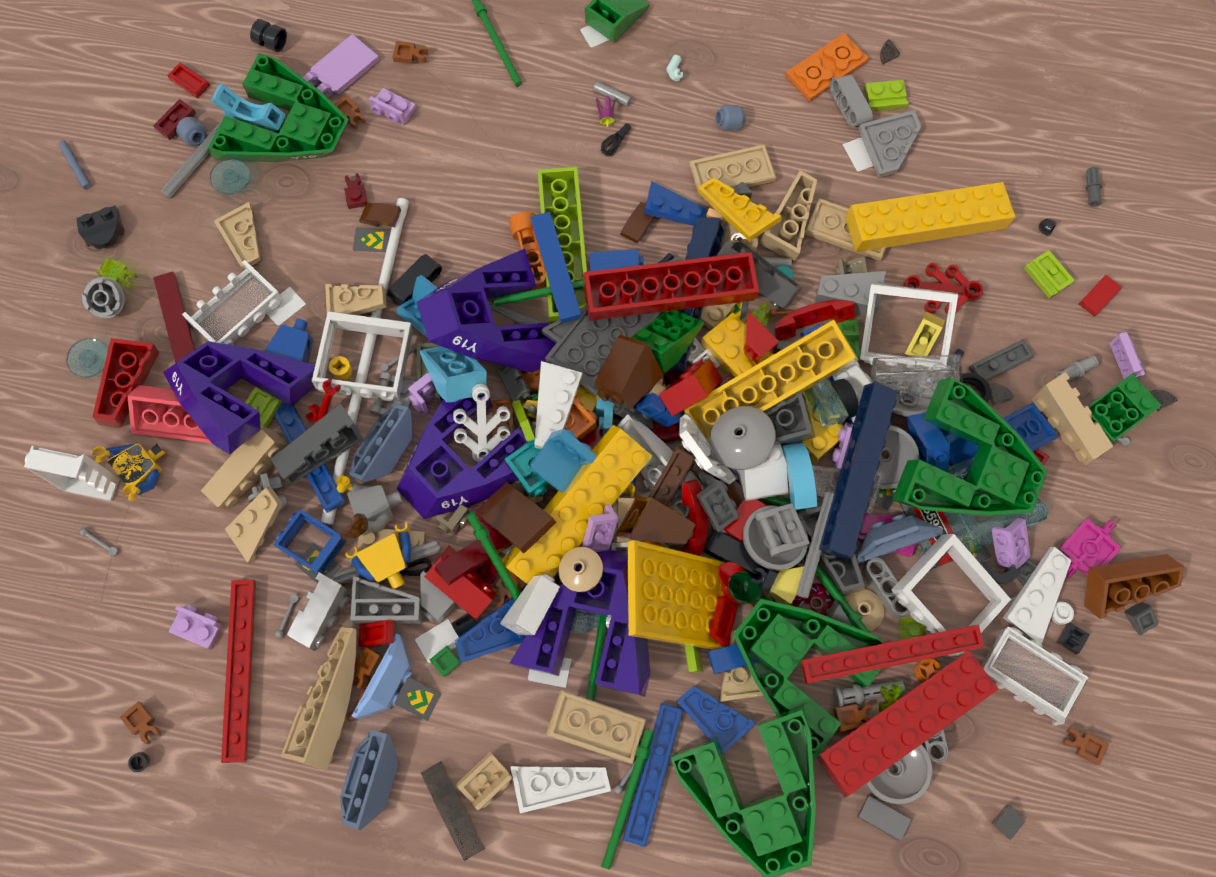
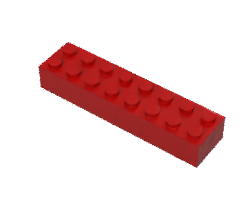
[583,252,759,321]
[817,651,999,798]

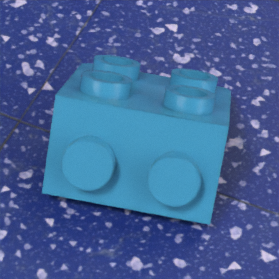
[396,275,437,337]
[531,429,597,492]

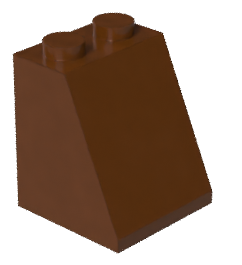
[594,335,664,409]
[616,496,696,544]

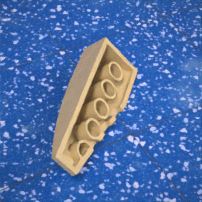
[280,627,356,770]

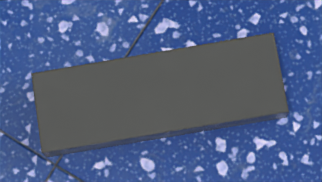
[969,339,1034,381]

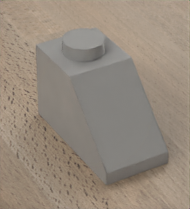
[420,571,458,623]

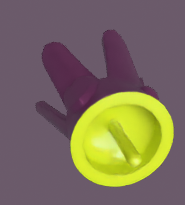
[596,95,615,127]

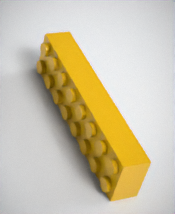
[845,182,1015,252]
[701,313,844,466]
[684,320,858,442]
[502,425,652,584]

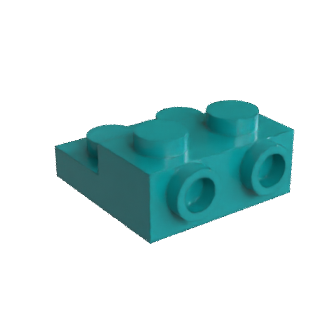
[505,439,550,497]

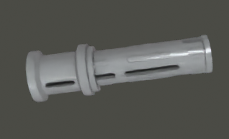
[834,679,905,708]

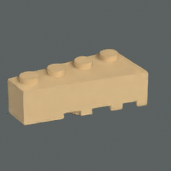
[759,170,817,263]
[1031,372,1113,466]
[201,426,289,509]

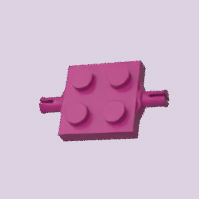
[1058,518,1121,578]

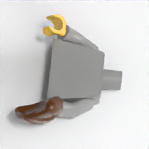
[336,475,402,539]

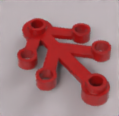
[903,263,983,314]

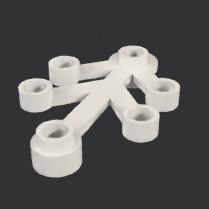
[453,384,510,462]

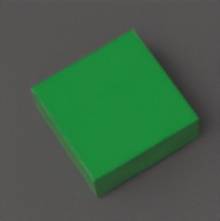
[429,645,461,677]

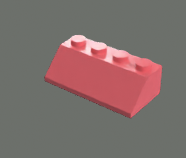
[128,385,211,443]

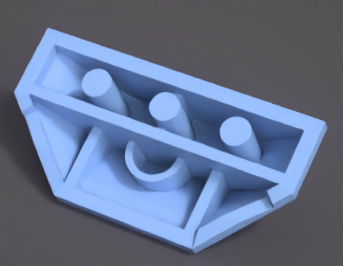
[352,633,413,720]

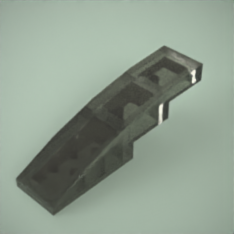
[421,761,485,861]

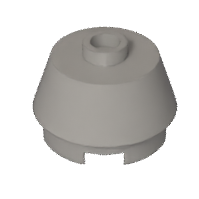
[82,277,126,318]

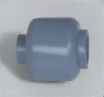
[715,105,746,131]
[176,117,207,147]

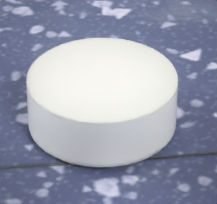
[1051,602,1074,625]

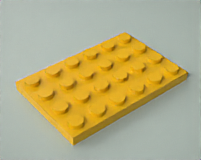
[628,540,728,650]

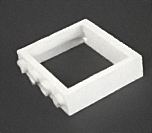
[860,283,958,373]
[312,312,413,401]
[892,534,1011,656]

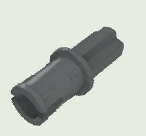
[1085,167,1102,207]

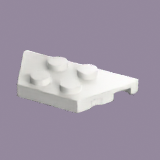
[679,413,737,484]

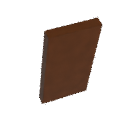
[475,482,557,554]

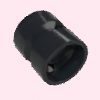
[250,19,287,52]

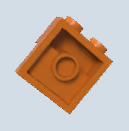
[535,396,597,440]

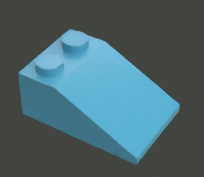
[420,346,487,403]

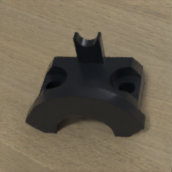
[980,561,1020,584]

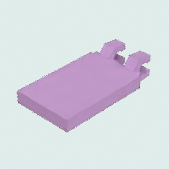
[302,34,380,98]

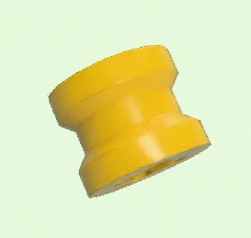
[329,356,353,381]

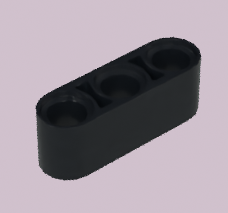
[387,254,442,306]
[703,530,764,577]

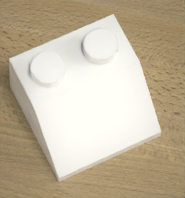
[737,444,788,501]

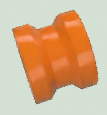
[914,658,941,682]

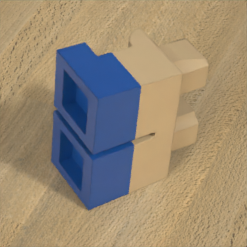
[636,379,682,427]

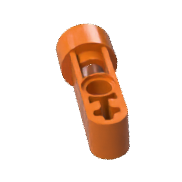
[509,212,547,290]

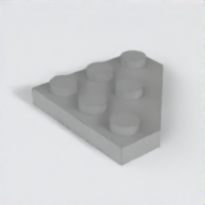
[858,110,921,178]

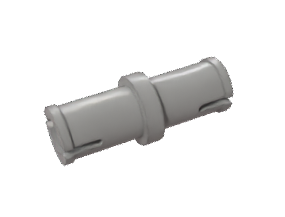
[1056,355,1099,382]

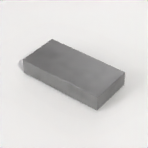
[857,796,911,841]

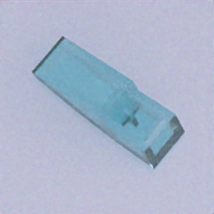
[804,379,848,428]

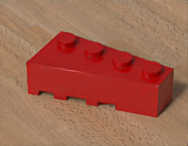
[92,338,159,428]

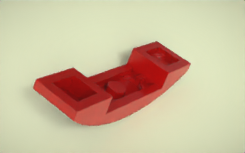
[774,300,855,341]
[681,479,708,556]

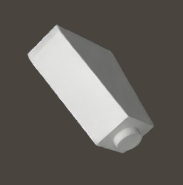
[500,574,560,635]

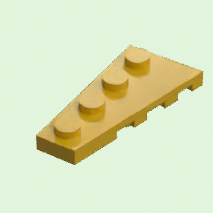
[698,178,781,242]

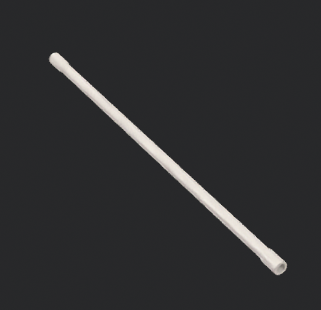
[321,198,409,526]

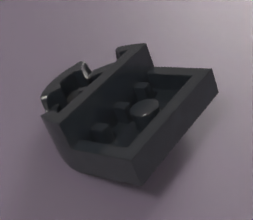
[77,205,124,249]

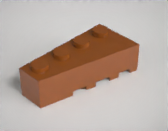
[1084,554,1184,619]

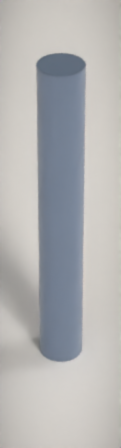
[58,140,91,189]

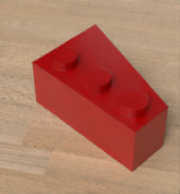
[658,358,723,416]
[424,545,496,619]

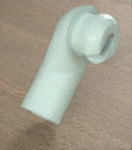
[666,55,683,81]

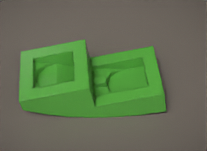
[837,320,860,362]

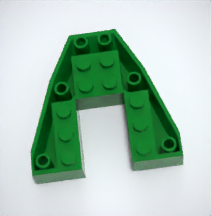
[208,53,349,162]
[892,378,1048,516]
[733,599,885,761]
[671,706,816,877]

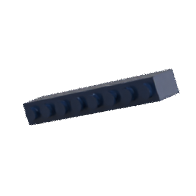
[668,218,727,372]
[818,382,898,559]

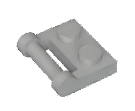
[369,372,416,416]
[755,503,810,557]

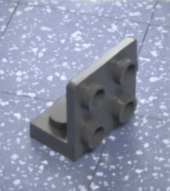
[696,471,739,532]

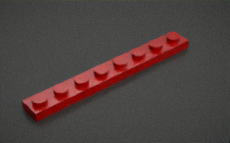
[221,579,256,763]
[800,625,984,683]

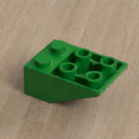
[585,0,650,43]
[630,310,704,374]
[1088,373,1162,442]

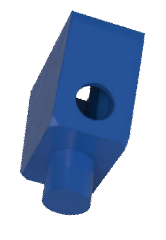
[265,318,313,363]

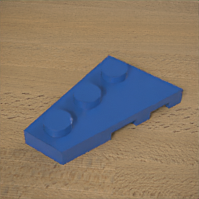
[644,181,706,226]
[454,599,524,662]
[676,686,756,753]

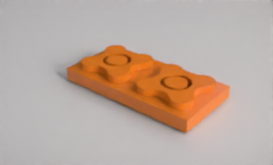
[785,33,869,102]

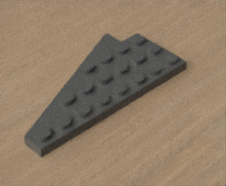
[542,256,684,397]

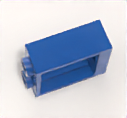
[907,412,950,473]
[274,509,347,575]

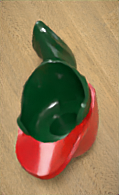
[718,562,774,608]

